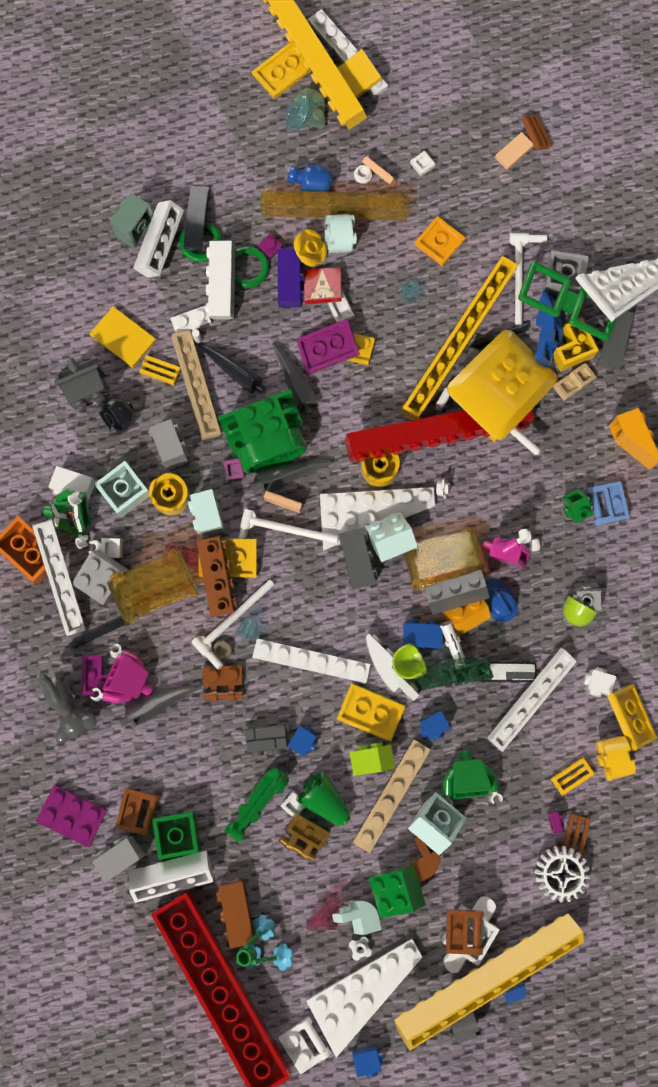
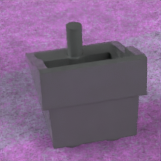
[54,358,109,411]

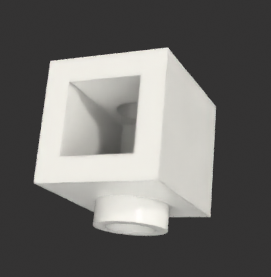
[583,667,616,697]

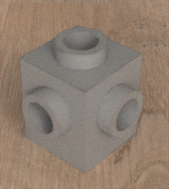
[573,585,602,611]

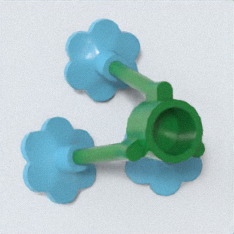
[236,915,293,971]

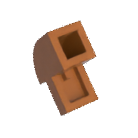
[408,835,440,883]

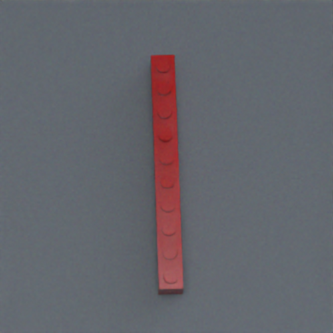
[344,410,535,462]

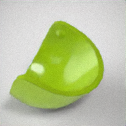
[563,596,598,627]
[392,643,427,679]

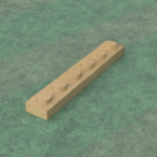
[171,331,221,440]
[353,739,431,853]

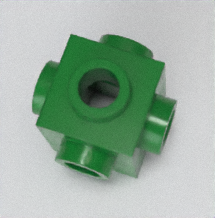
[562,489,593,524]

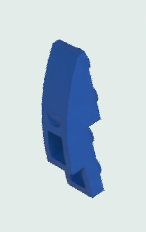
[535,290,563,367]

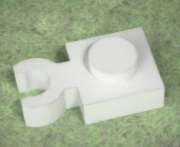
[89,538,123,558]

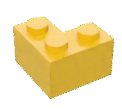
[553,318,599,372]

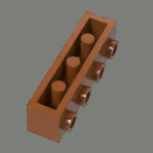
[196,535,238,617]

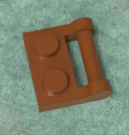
[115,788,160,836]
[445,909,484,955]

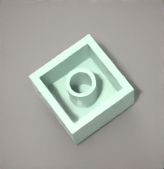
[94,461,149,518]
[188,489,226,538]
[365,512,417,562]
[408,792,466,855]

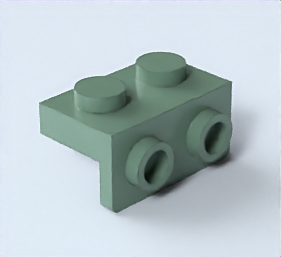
[296,87,325,129]

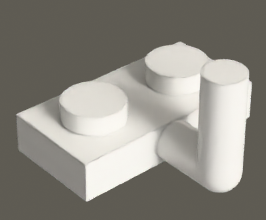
[170,306,212,343]

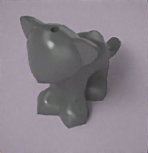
[39,672,97,743]

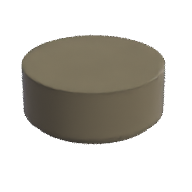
[212,640,232,660]

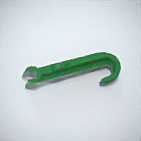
[224,768,289,842]

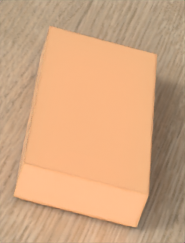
[495,132,534,170]
[362,156,397,188]
[264,491,302,513]

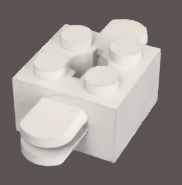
[441,896,499,973]

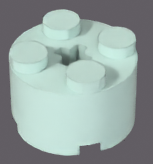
[325,214,357,253]

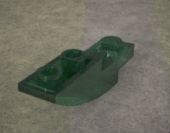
[415,658,494,691]

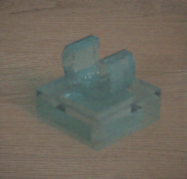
[398,281,422,306]
[235,617,262,642]

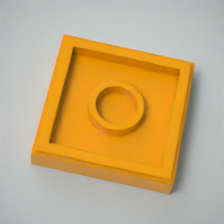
[414,216,466,267]

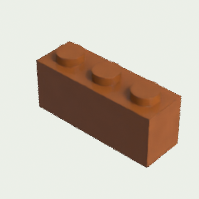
[216,879,254,949]

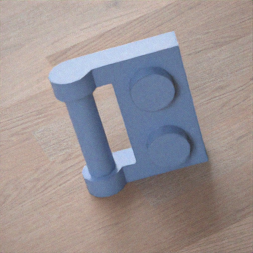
[586,481,630,526]

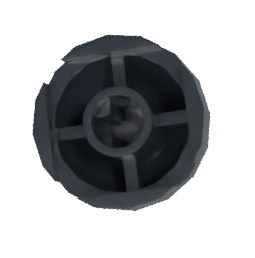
[97,397,134,435]

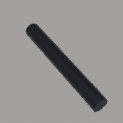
[474,323,529,348]
[70,618,126,649]

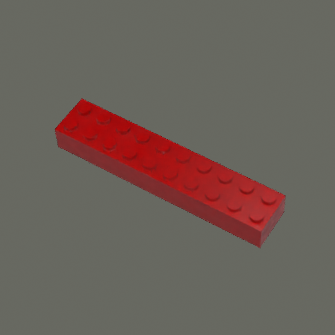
[151,890,292,1087]

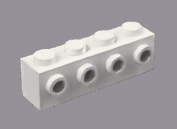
[133,200,184,277]
[206,241,235,319]
[128,851,213,903]

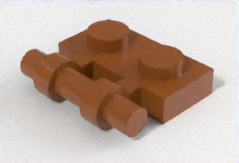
[203,665,243,702]

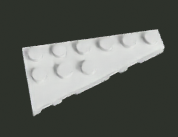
[575,258,658,322]
[320,487,435,551]
[306,938,422,1057]

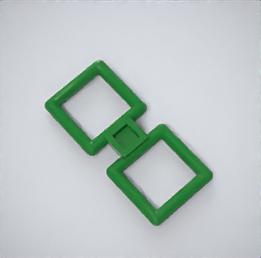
[518,261,617,341]

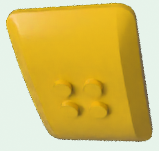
[447,330,557,440]

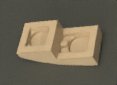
[553,363,597,401]

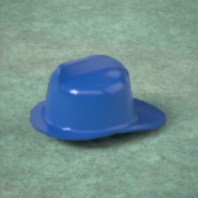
[484,579,518,622]

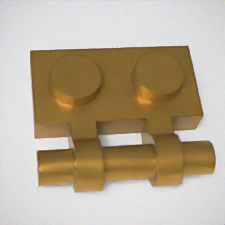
[278,812,331,862]

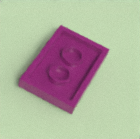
[296,319,360,375]
[36,785,108,848]

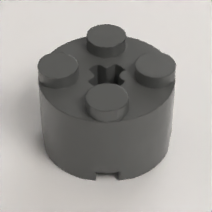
[449,1010,482,1043]

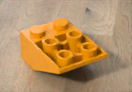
[609,408,658,470]
[426,565,491,636]

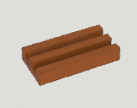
[521,115,553,150]
[563,814,591,859]

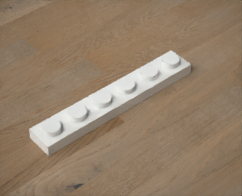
[308,9,388,99]
[32,520,85,636]
[252,639,370,683]
[487,648,576,752]

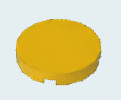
[294,229,327,267]

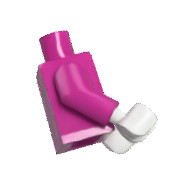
[482,529,541,569]
[90,644,153,703]

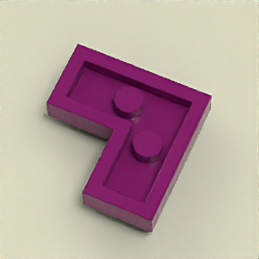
[82,656,108,695]

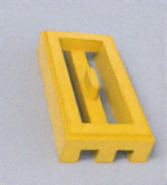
[139,355,181,386]
[550,757,595,796]

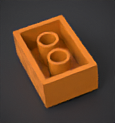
[0,516,65,585]

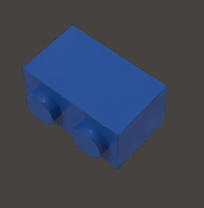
[402,620,443,650]

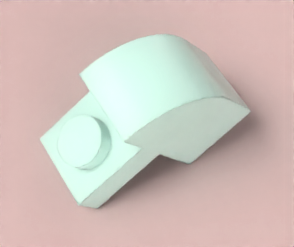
[332,900,381,935]

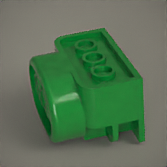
[218,389,307,474]

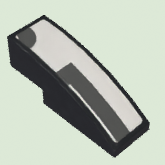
[478,662,536,683]

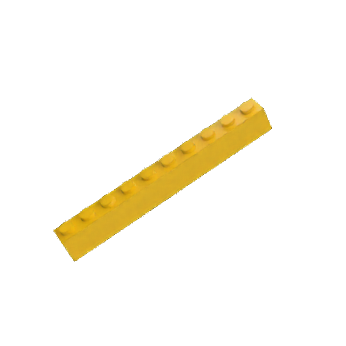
[263,0,367,130]
[401,256,518,420]
[394,913,584,1050]

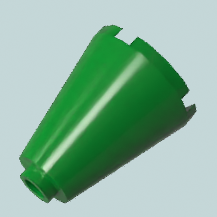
[296,771,351,826]

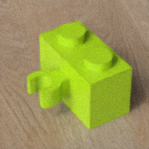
[349,742,395,776]

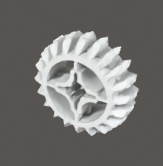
[535,846,590,902]

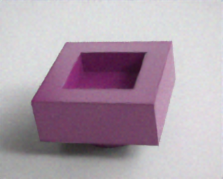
[257,233,283,260]
[223,459,246,481]
[547,811,564,834]

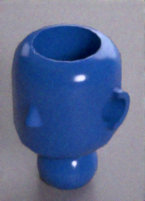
[287,164,333,200]

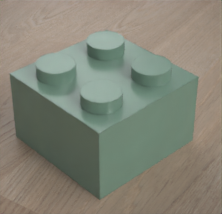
[110,193,153,248]

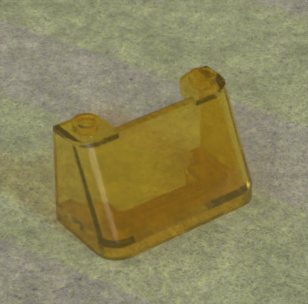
[403,527,490,592]
[107,548,199,626]

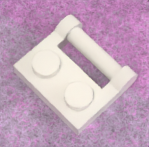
[278,1017,331,1075]

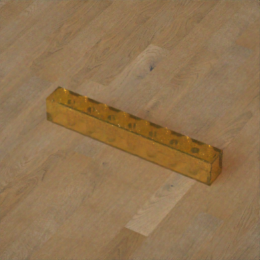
[260,190,408,221]

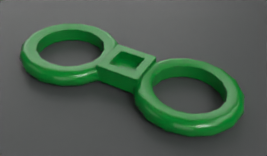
[179,222,269,288]

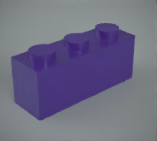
[277,248,304,308]

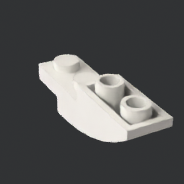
[366,634,419,701]

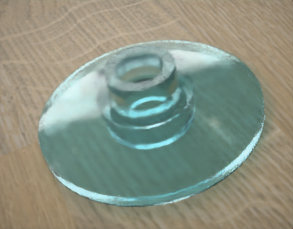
[285,94,310,131]

